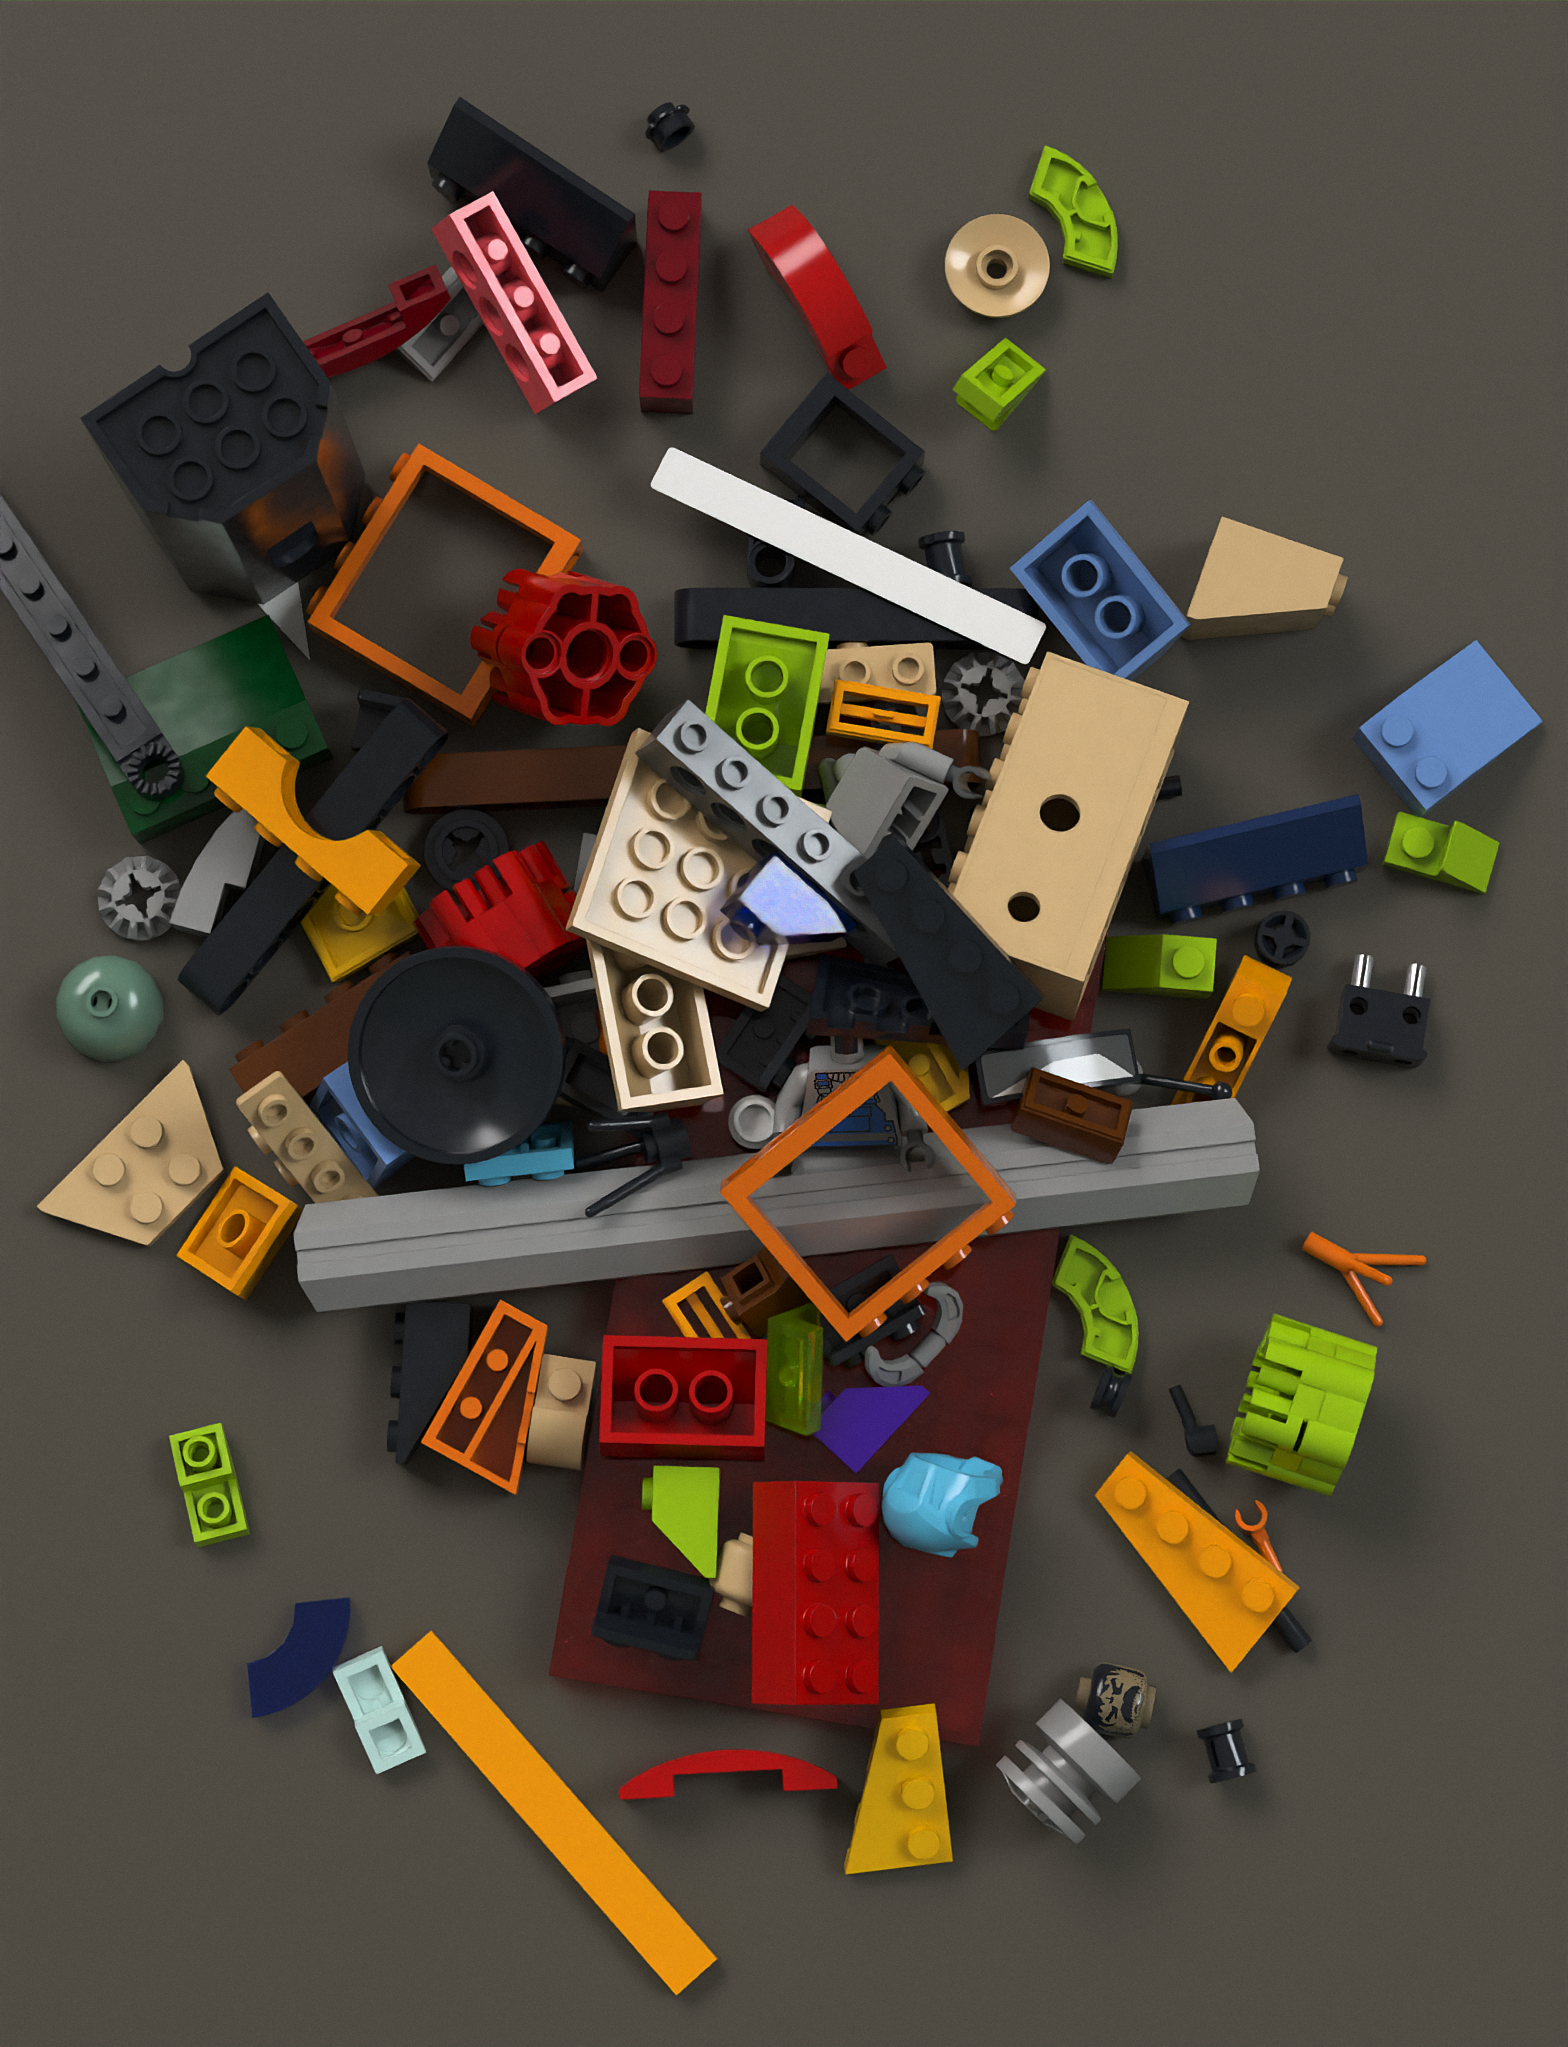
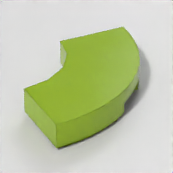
[1028,145,1118,278]
[1050,1235,1139,1373]

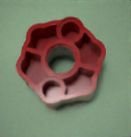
[470,568,657,726]
[412,841,587,981]

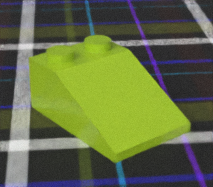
[705,615,830,798]

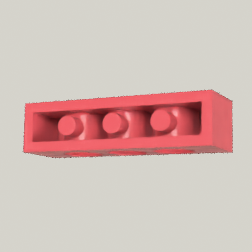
[431,191,598,414]

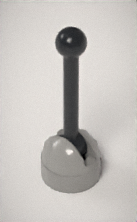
[1102,1061,1232,1100]

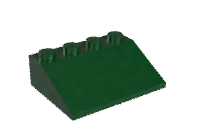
[76,614,333,845]

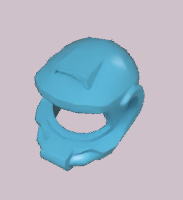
[882,1453,1003,1558]

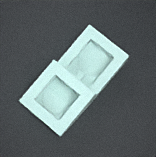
[333,1646,426,1774]

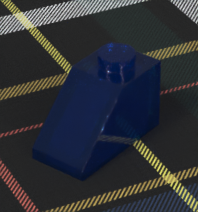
[720,852,857,946]

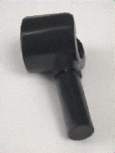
[1169,1385,1218,1457]

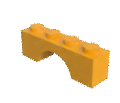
[206,726,421,916]

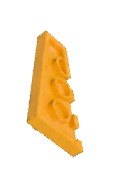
[1095,1451,1300,1673]

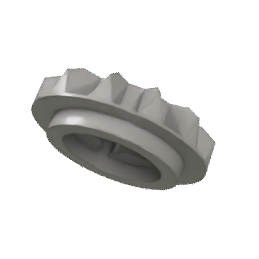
[942,652,1025,736]
[97,855,182,941]

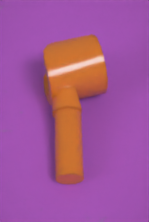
[1235,1500,1283,1572]

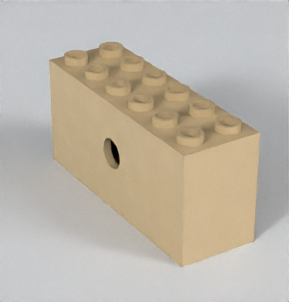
[948,651,1189,1021]

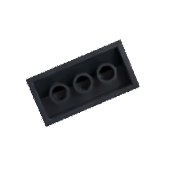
[427,97,638,292]

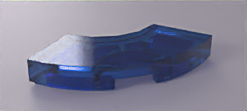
[247,1597,351,1718]

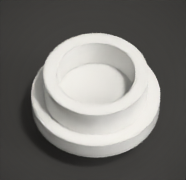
[728,1095,776,1149]

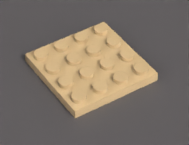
[565,728,832,1012]

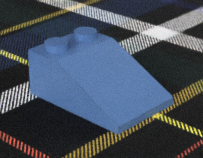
[1352,640,1543,818]

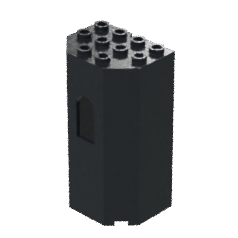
[80,292,365,605]

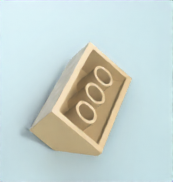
[586,939,724,1112]

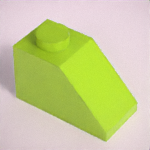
[1102,934,1217,999]
[642,1466,720,1578]

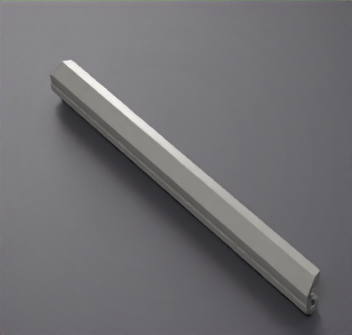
[293,1098,1260,1312]

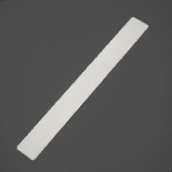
[651,447,1046,664]

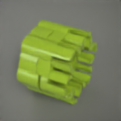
[1226,1313,1377,1497]

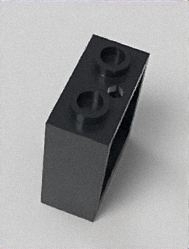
[760,373,926,537]

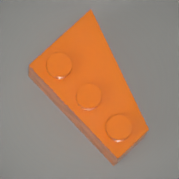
[421,1300,549,1496]

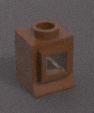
[720,1245,813,1338]

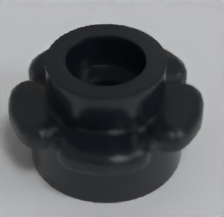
[645,102,695,151]

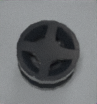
[1254,910,1311,969]

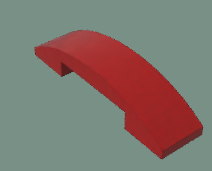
[619,1748,838,1800]

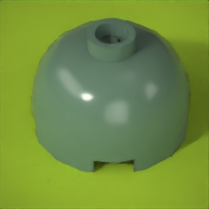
[56,955,164,1062]

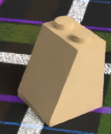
[1180,517,1348,640]

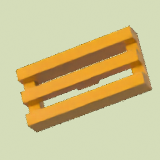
[826,679,941,749]
[662,1271,751,1339]

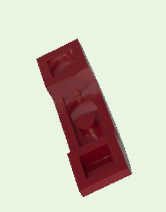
[303,264,451,378]

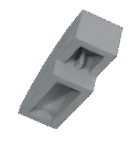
[169,808,266,938]

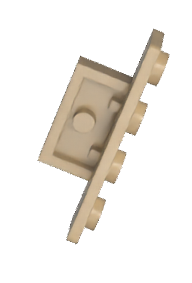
[818,642,936,705]
[236,1071,379,1203]

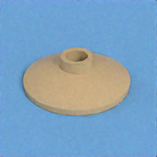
[945,214,1050,318]

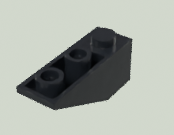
[387,1301,474,1465]

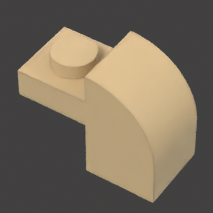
[527,1354,597,1471]

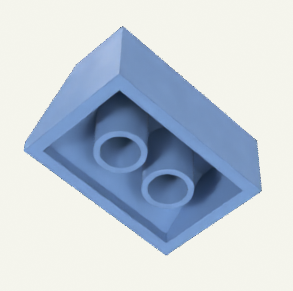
[1010,500,1191,681]

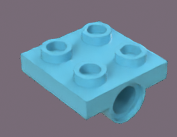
[464,1120,574,1186]

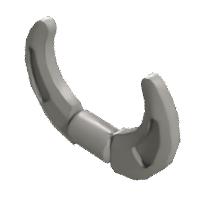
[865,1282,963,1387]

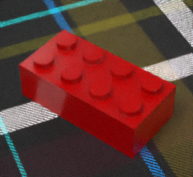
[752,1481,879,1705]

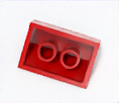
[599,1335,767,1460]

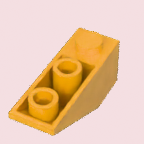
[1171,954,1292,1105]

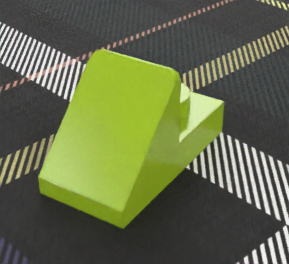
[952,337,1046,431]
[1382,811,1500,894]

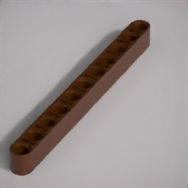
[403,729,982,815]

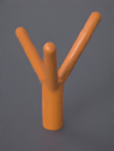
[1302,1232,1427,1327]

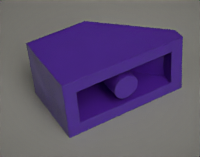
[807,1386,930,1475]

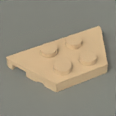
[37,1060,225,1247]

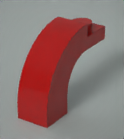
[747,205,887,390]

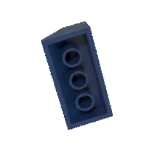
[1141,794,1368,926]

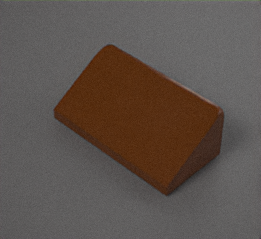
[1011,1067,1134,1164]

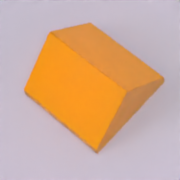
[176,1166,303,1301]

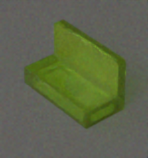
[766,1303,823,1436]

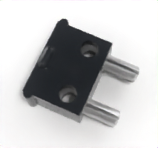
[1327,954,1431,1069]

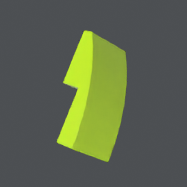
[169,1423,250,1548]

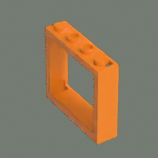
[306,443,584,728]
[720,1045,1016,1342]

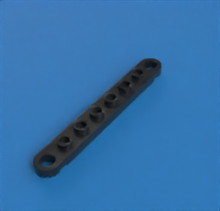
[0,494,184,800]

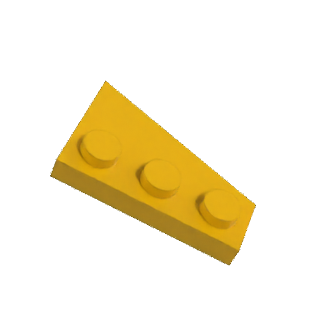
[844,1703,953,1875]

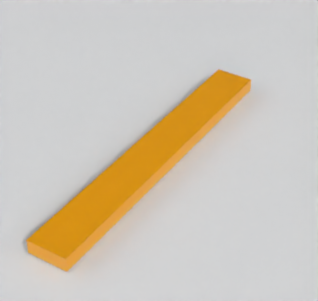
[390,1630,717,1996]

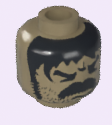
[1074,1662,1156,1739]

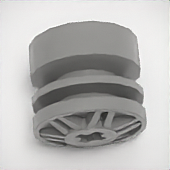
[996,1698,1141,1845]

